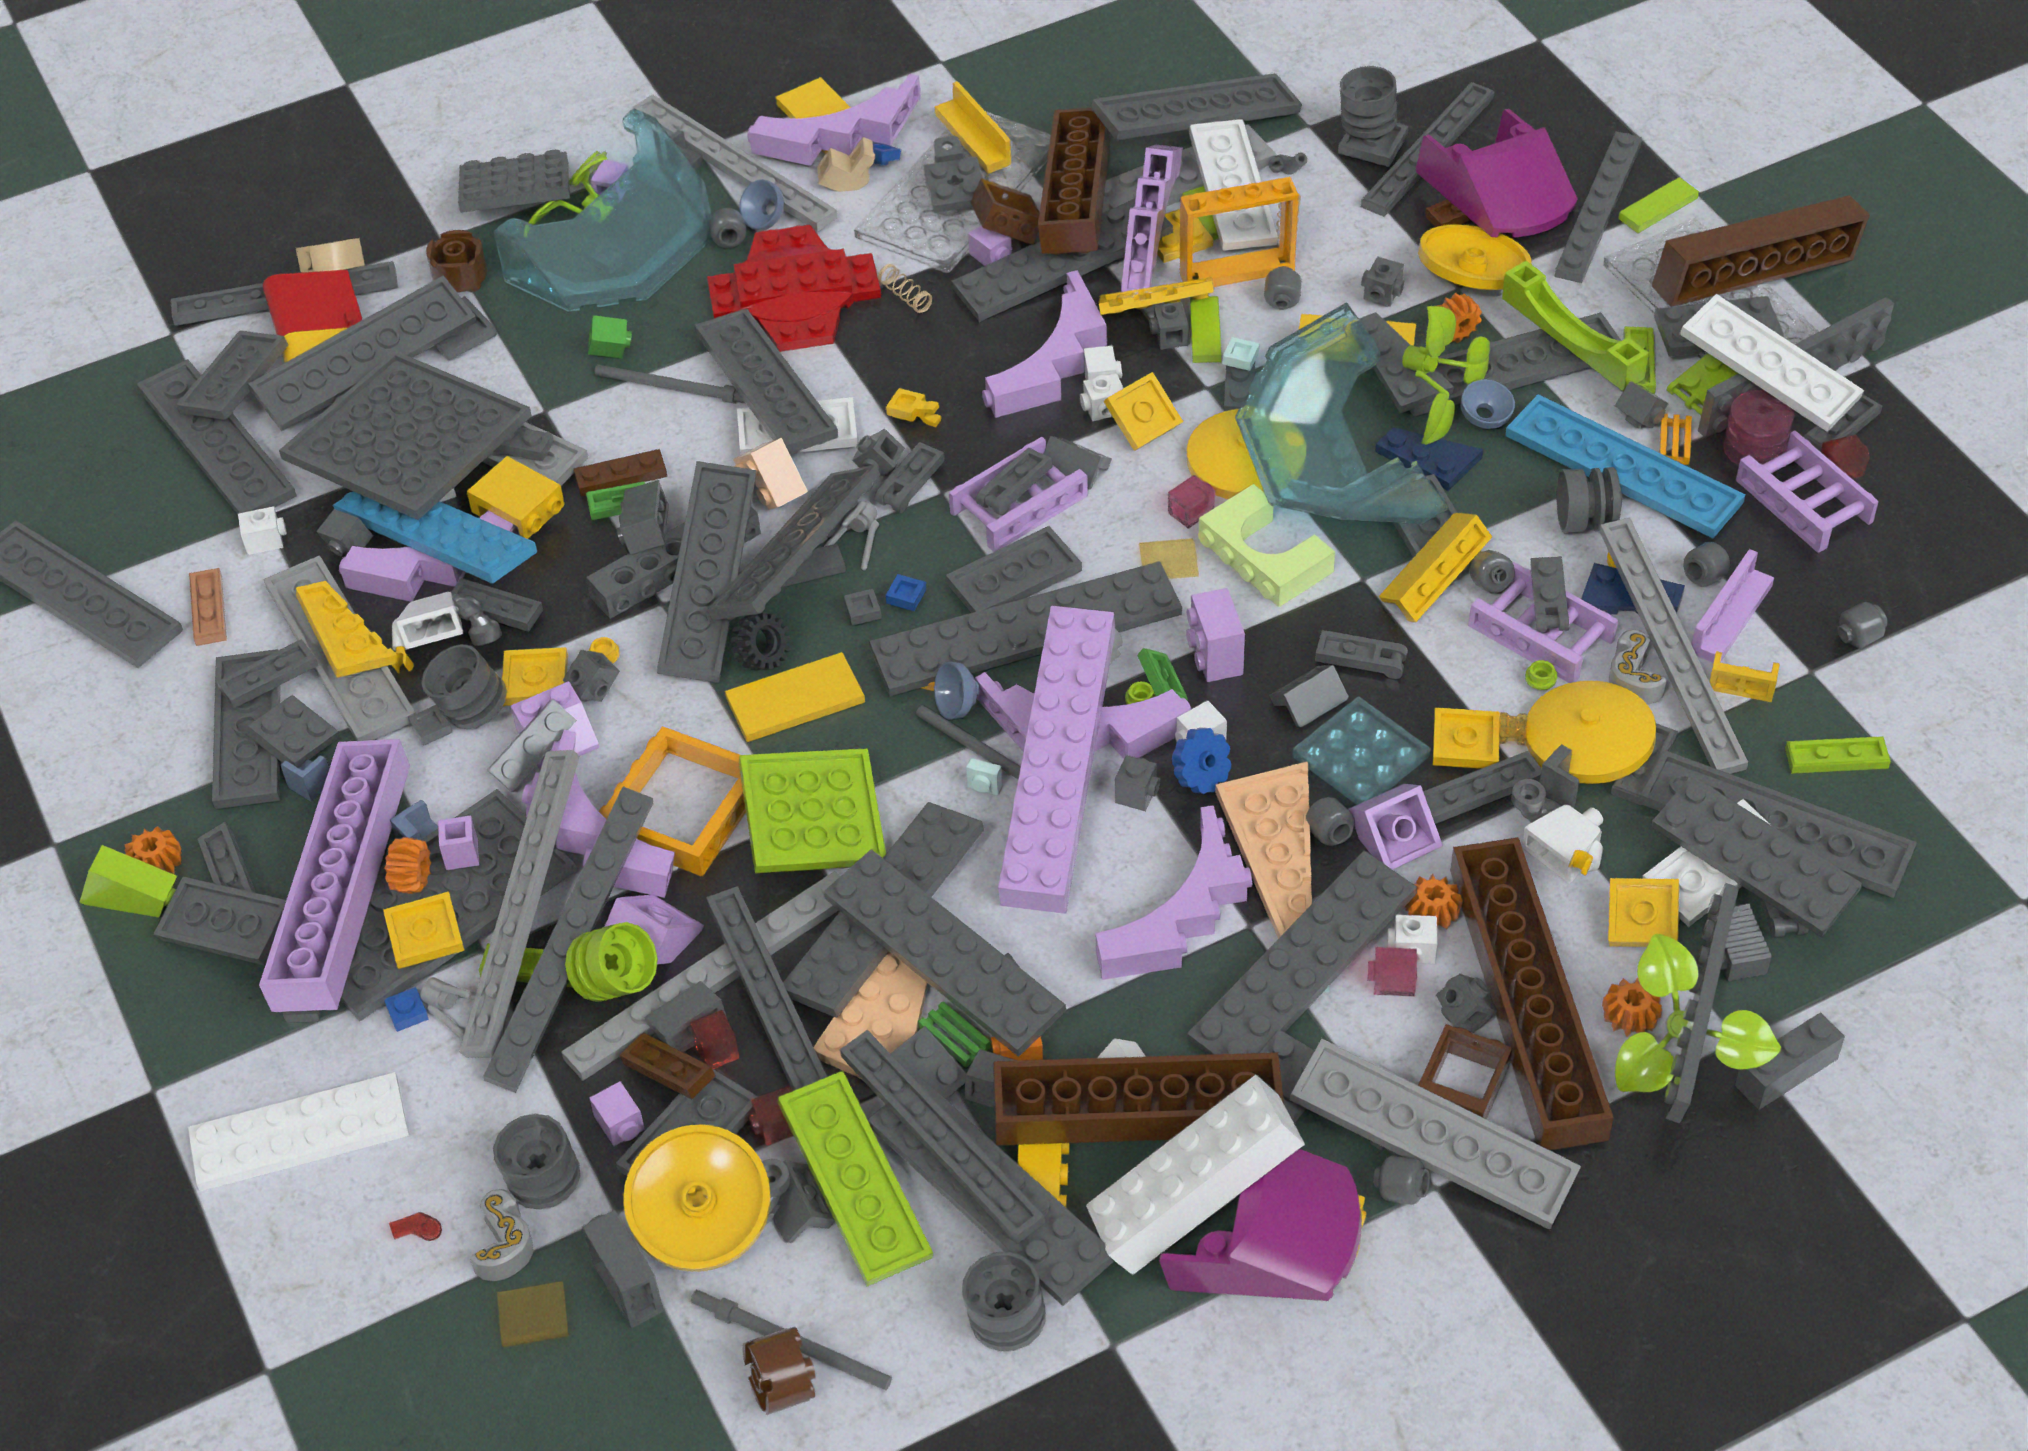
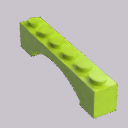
[1502,261,1649,391]

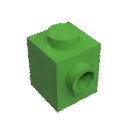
[588,315,631,359]

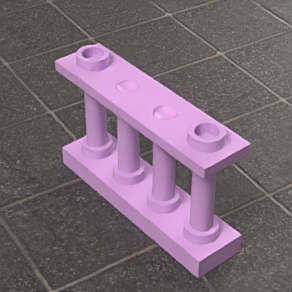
[1736,431,1879,553]
[949,437,1088,552]
[1468,562,1618,683]

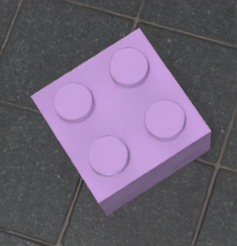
[1186,588,1245,682]

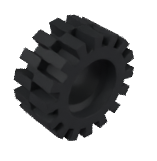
[731,613,791,671]

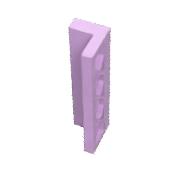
[1692,549,1774,663]

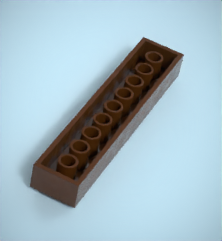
[1450,837,1614,1150]

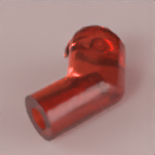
[389,1212,442,1241]

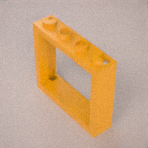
[1179,177,1299,287]
[599,726,746,877]

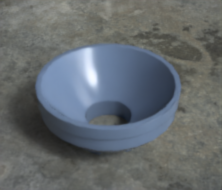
[739,179,784,230]
[1461,379,1515,429]
[934,662,979,720]

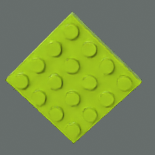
[739,748,886,873]

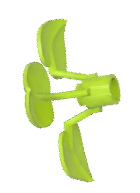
[524,150,614,241]
[1402,306,1490,445]
[1615,934,1781,1092]

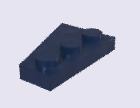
[1375,427,1483,491]
[1581,563,1685,615]

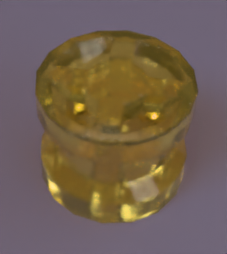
[1499,712,1527,745]

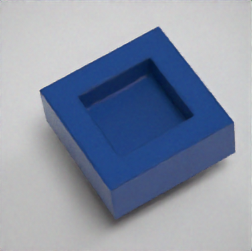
[873,143,901,165]
[886,574,926,611]
[384,987,429,1032]

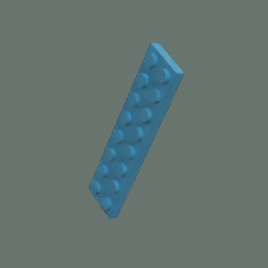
[1505,394,1745,538]
[333,491,537,584]

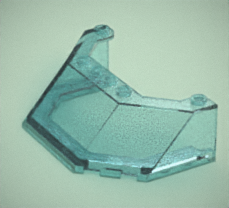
[494,108,712,312]
[1235,302,1449,524]

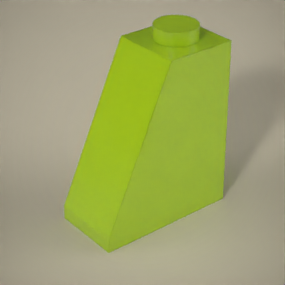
[79,845,177,917]

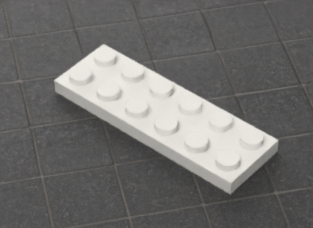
[1189,119,1278,251]
[1680,294,1864,432]
[188,1072,409,1191]

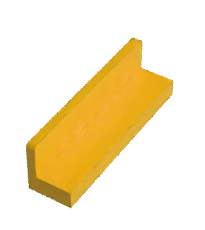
[934,81,1011,174]
[1379,513,1492,622]

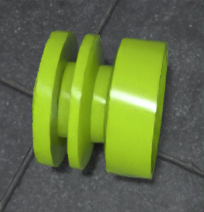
[565,922,658,1002]

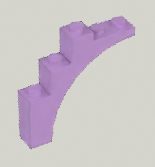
[522,730,674,898]
[1095,806,1252,980]

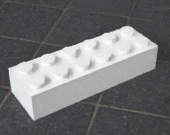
[1086,1075,1305,1275]

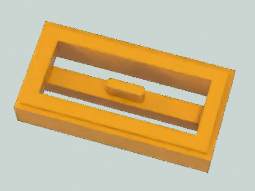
[1659,413,1692,465]

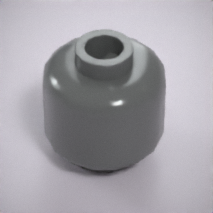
[709,208,746,249]
[1264,266,1302,310]
[1683,542,1730,586]
[1470,550,1515,593]
[1837,602,1888,648]
[1306,797,1354,846]
[1373,1156,1430,1205]

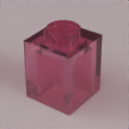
[1168,475,1215,529]
[1367,947,1417,997]

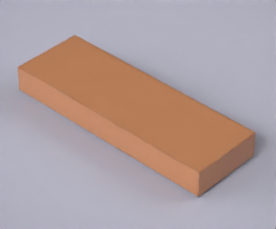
[189,568,227,646]

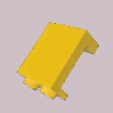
[467,456,564,539]

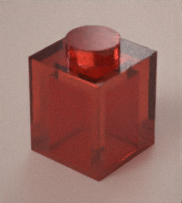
[1820,434,1870,479]
[690,1010,739,1069]
[748,1085,794,1146]

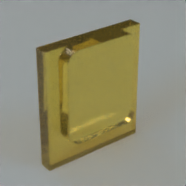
[1139,538,1199,579]
[497,1281,569,1347]

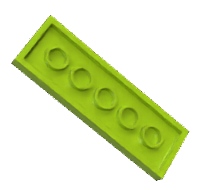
[778,1071,933,1287]

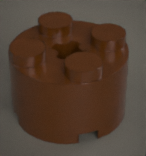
[426,230,487,292]
[742,1326,816,1415]

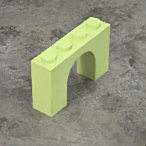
[1198,484,1335,607]

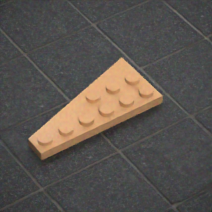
[1215,761,1312,939]
[813,952,928,1078]

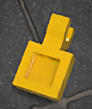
[886,388,941,427]

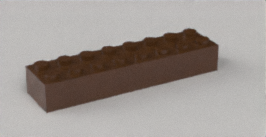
[1038,108,1111,255]
[1651,195,1870,307]
[993,1052,1284,1145]

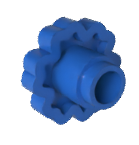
[1172,727,1232,794]

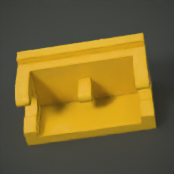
[1709,651,1780,702]

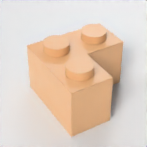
[733,438,808,510]

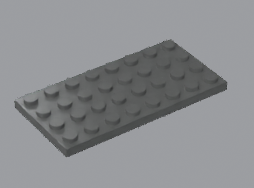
[340,789,577,1021]

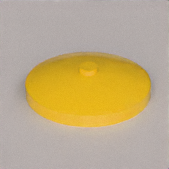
[1418,225,1532,290]
[1187,409,1305,499]
[1525,681,1656,784]
[624,1125,771,1272]

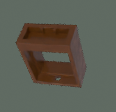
[970,178,1040,244]
[1418,1024,1512,1119]

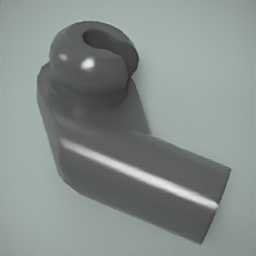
[1269,152,1308,175]

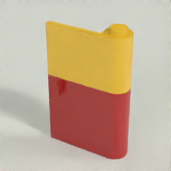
[263,269,363,363]

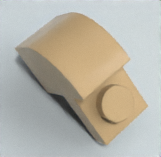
[817,137,875,192]
[296,238,365,273]

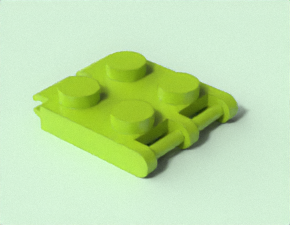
[1667,353,1739,415]

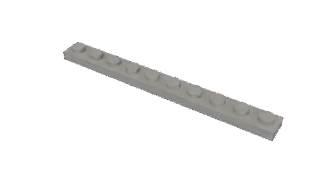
[633,94,837,231]
[1600,517,1748,774]
[459,750,580,1058]
[562,871,840,1081]

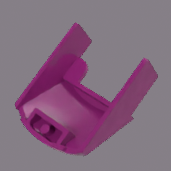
[1416,109,1577,237]
[1160,1149,1362,1301]

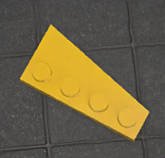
[1099,277,1214,315]
[296,581,397,678]

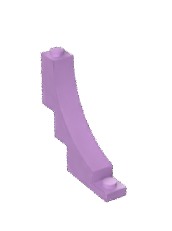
[748,74,921,166]
[1121,145,1182,292]
[982,270,1107,418]
[339,510,520,602]
[975,672,1191,759]

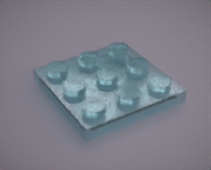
[1293,696,1431,805]

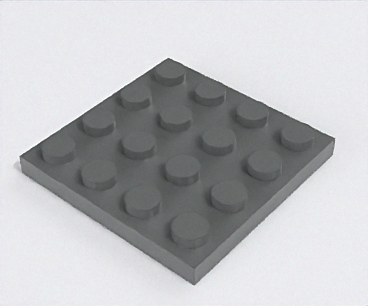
[458,149,570,213]

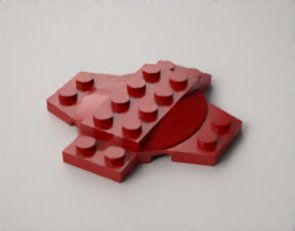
[707,224,881,352]

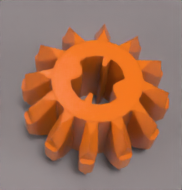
[1437,293,1482,343]
[125,826,182,874]
[384,837,432,894]
[1405,873,1462,929]
[1602,978,1663,1038]

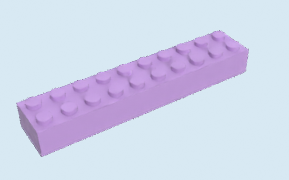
[998,606,1115,914]
[259,739,410,1012]

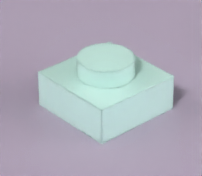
[1223,337,1260,371]
[966,758,1002,795]

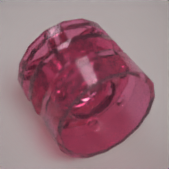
[1723,390,1795,465]

